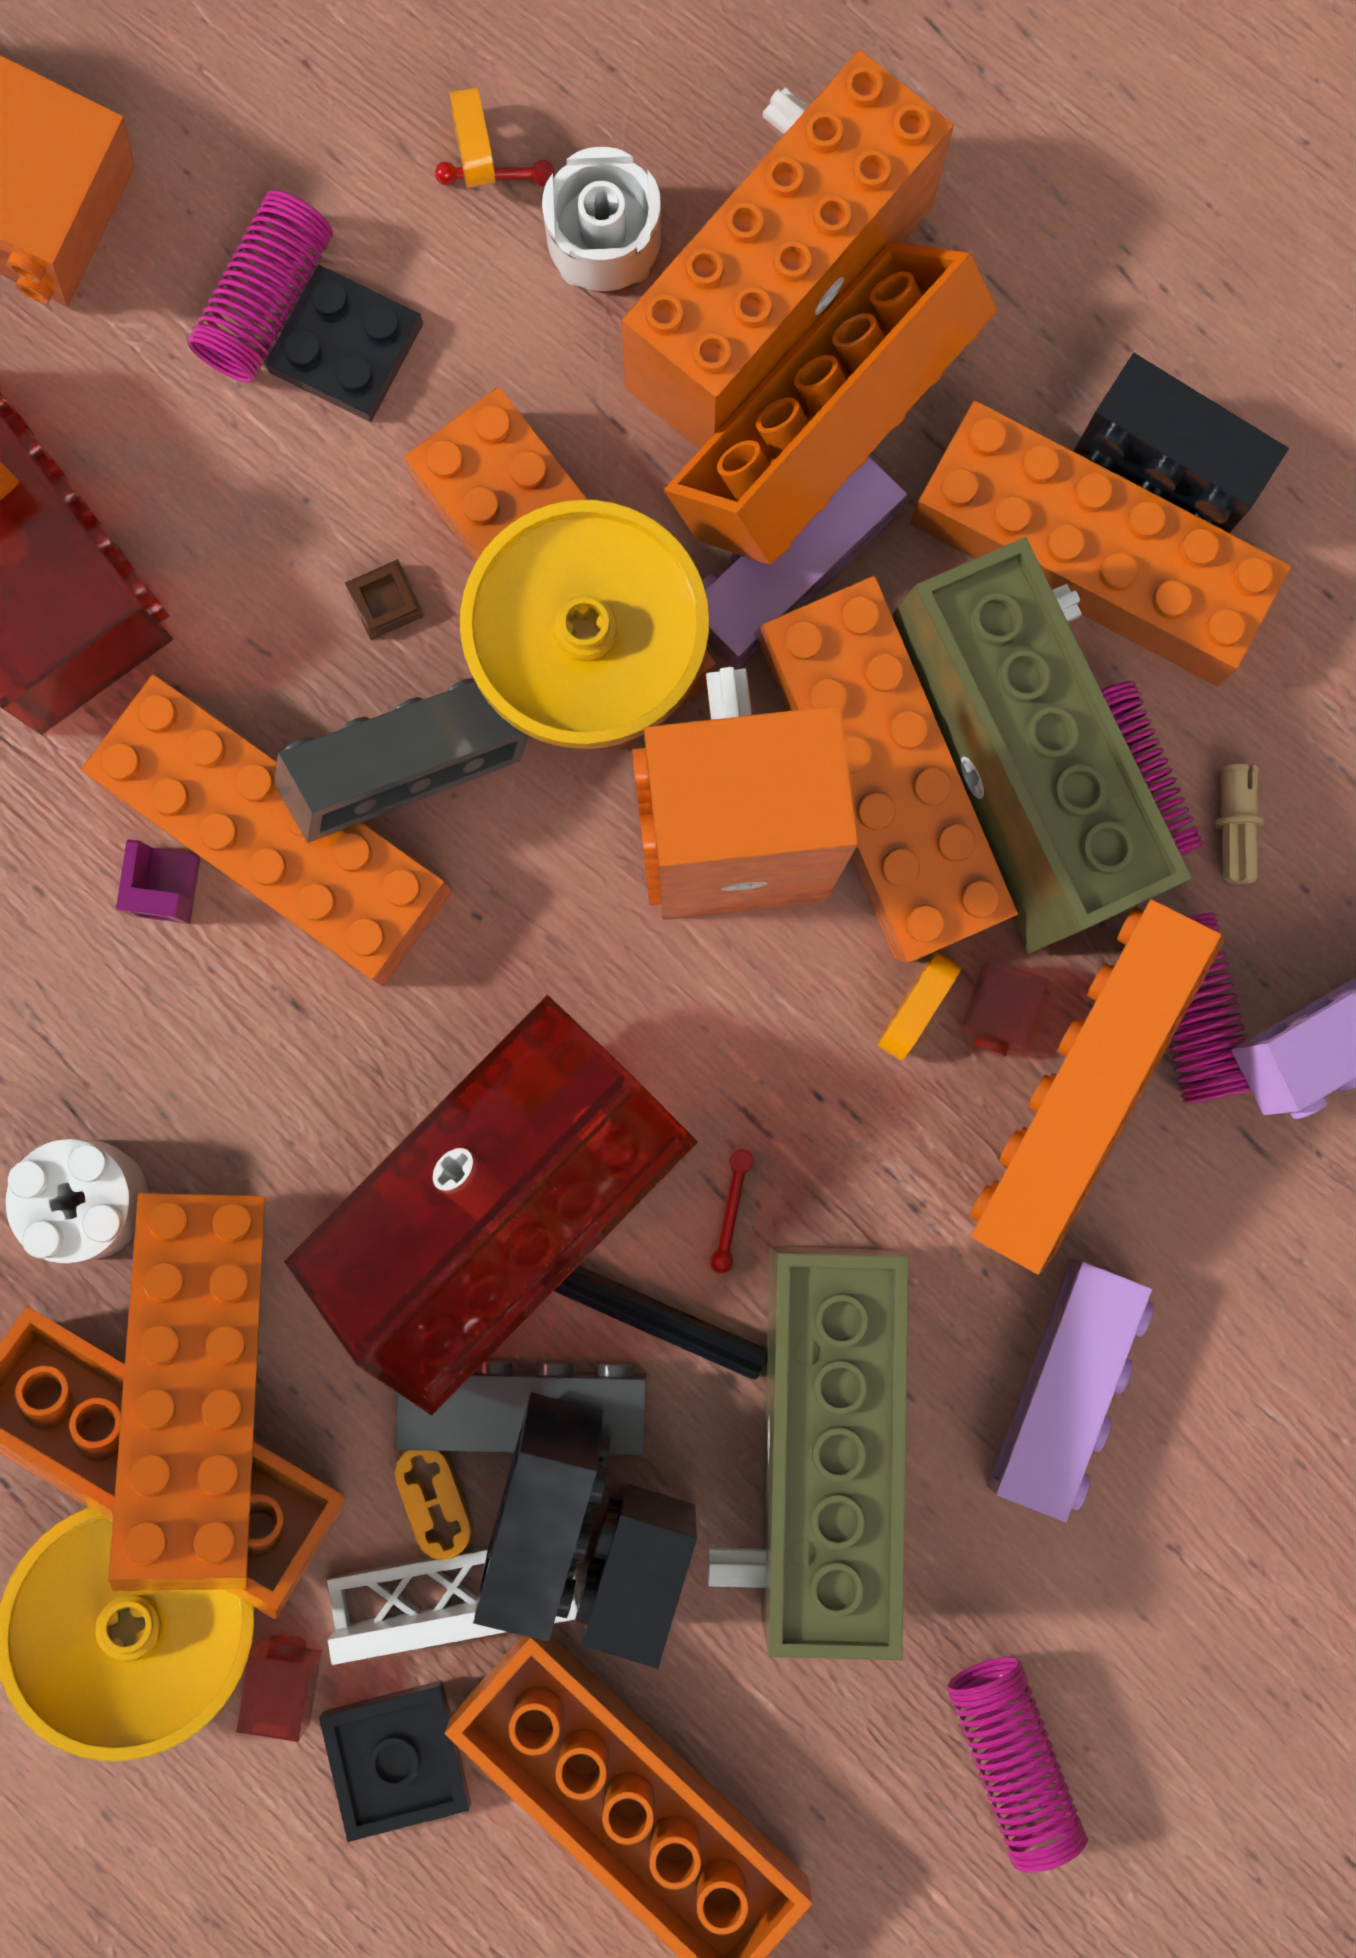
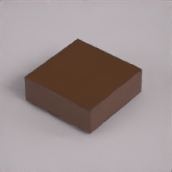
[345,559,424,640]

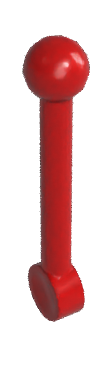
[435,160,554,187]
[710,1149,754,1273]

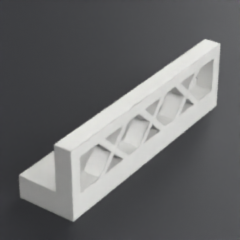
[327,1547,580,1665]

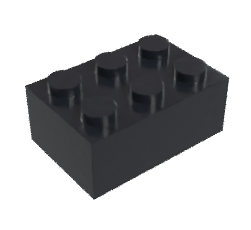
[1073,352,1289,533]
[473,1392,611,1642]
[574,1483,697,1669]

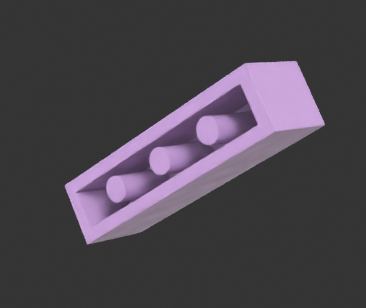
[702,456,907,670]
[1231,977,1356,1119]
[987,1259,1154,1523]

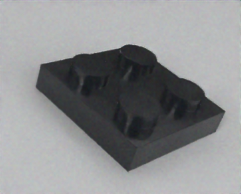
[265,264,424,422]
[319,1680,471,1842]

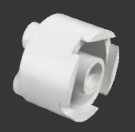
[542,147,661,291]
[6,1139,148,1263]

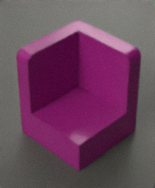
[116,839,200,924]

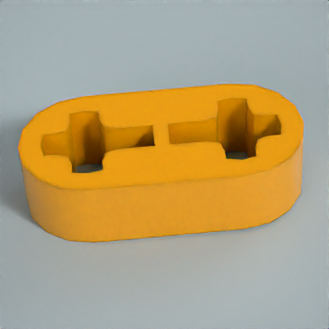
[449,87,495,188]
[876,951,962,1062]
[395,1450,474,1560]

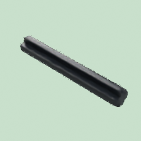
[541,1256,767,1379]

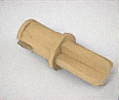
[1215,764,1264,885]

